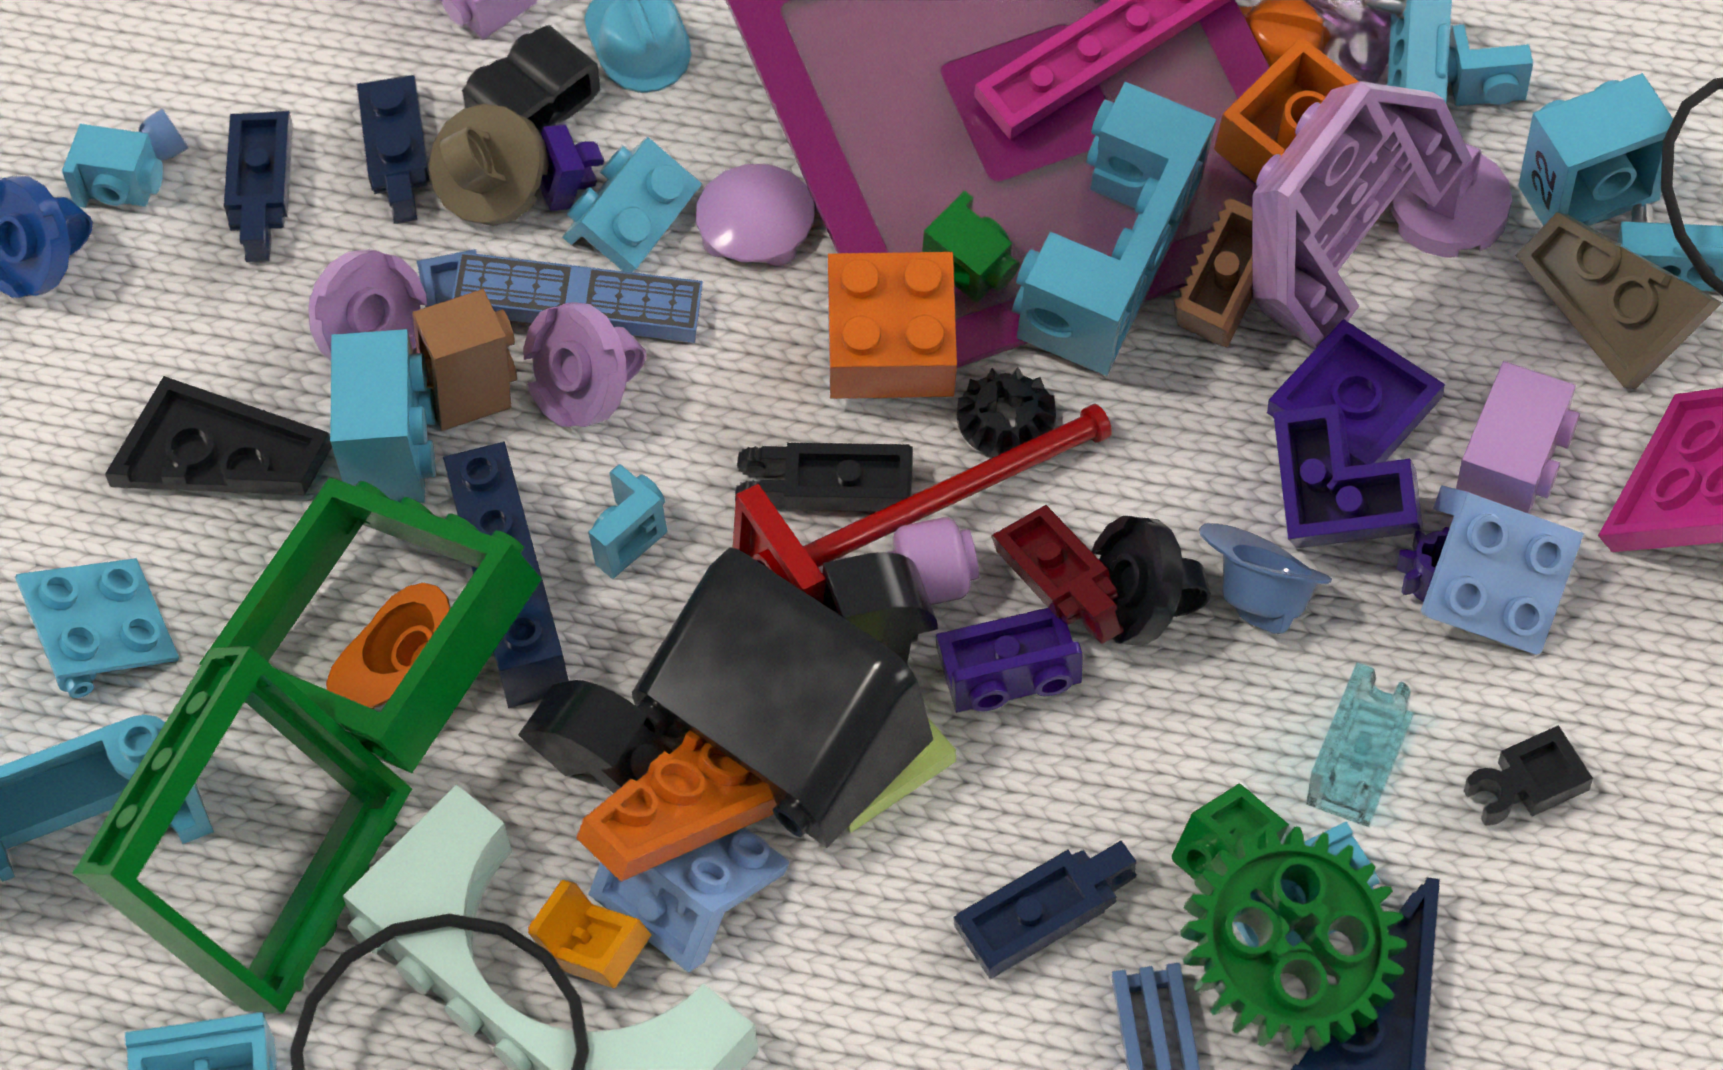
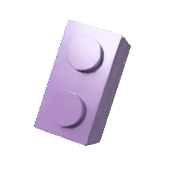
[1456,361,1580,514]

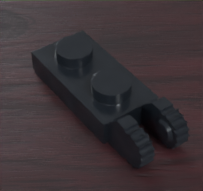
[735,443,913,511]

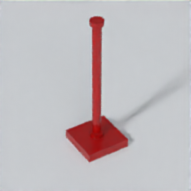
[732,404,1112,604]

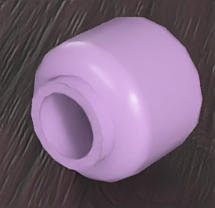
[889,517,979,605]

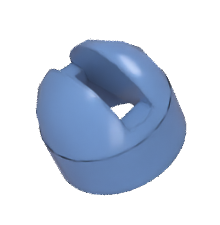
[138,108,188,161]

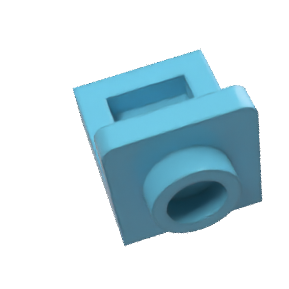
[1448,24,1534,106]

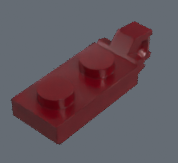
[991,505,1124,644]

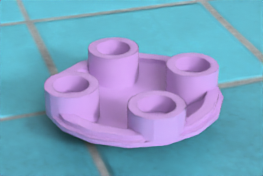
[696,164,814,266]

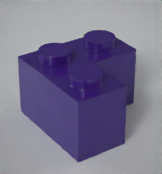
[1273,403,1424,549]

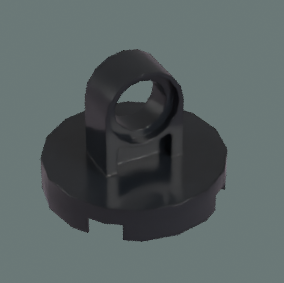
[1091,516,1211,646]

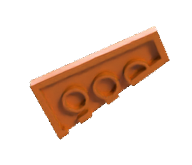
[576,730,777,882]

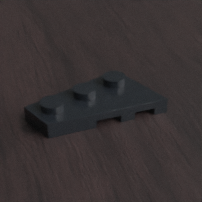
[105,376,332,495]

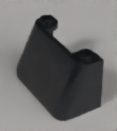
[632,547,934,848]

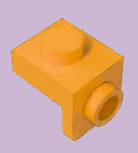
[528,880,652,989]

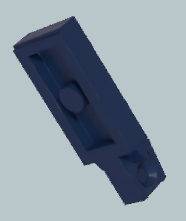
[356,75,431,224]
[224,111,293,262]
[953,840,1137,979]

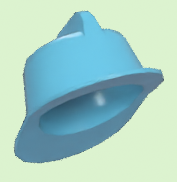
[584,0,692,93]

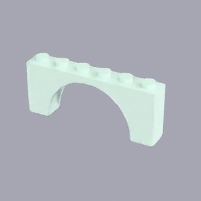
[343,784,759,1070]

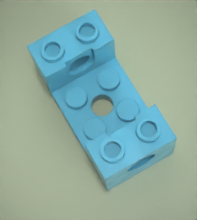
[1012,82,1216,376]

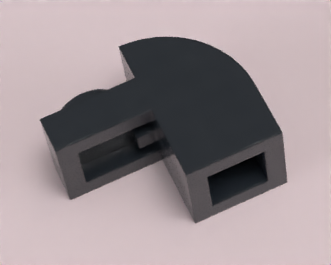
[822,552,938,663]
[518,680,673,793]

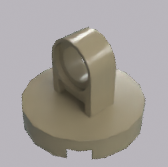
[429,104,549,226]

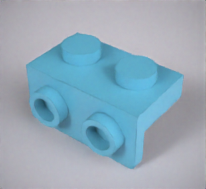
[562,137,702,272]

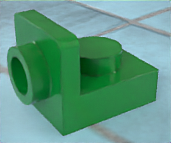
[1172,783,1289,880]

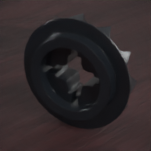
[957,367,1056,457]

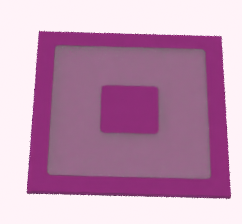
[725,0,1269,368]

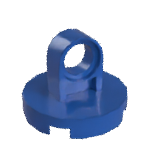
[0,176,93,298]

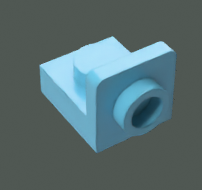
[588,464,668,579]

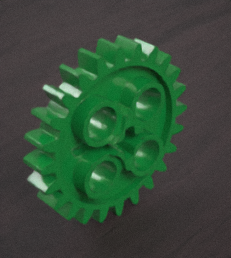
[1180,826,1407,1053]

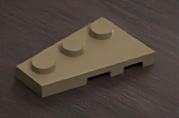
[1515,212,1723,390]

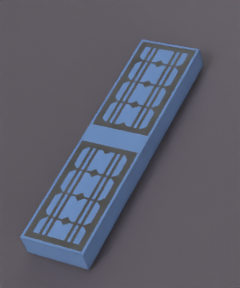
[452,252,703,343]

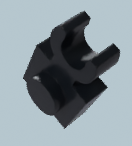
[1463,725,1593,826]

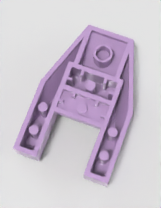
[1252,81,1472,349]

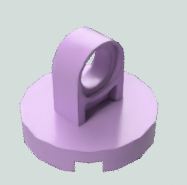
[1388,143,1512,258]
[308,249,427,361]
[523,302,646,427]

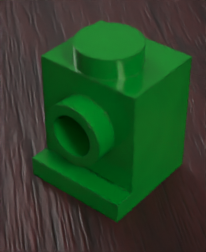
[922,190,1020,303]

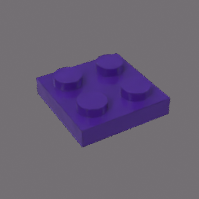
[1267,319,1445,466]

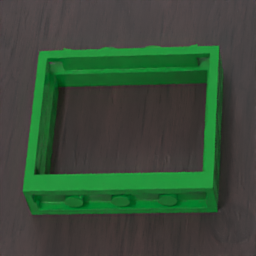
[199,477,542,773]
[72,646,412,1014]

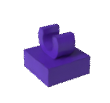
[540,125,604,211]

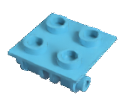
[15,558,179,698]

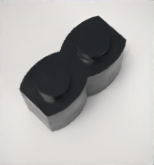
[462,25,601,135]

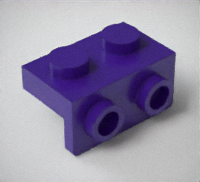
[936,608,1083,713]

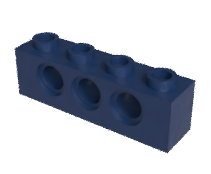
[443,441,569,708]

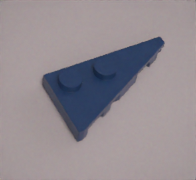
[1291,877,1440,1070]

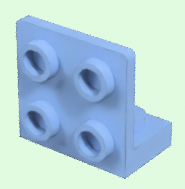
[1421,485,1584,654]
[588,827,789,973]

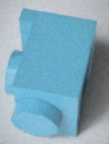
[62,124,163,208]

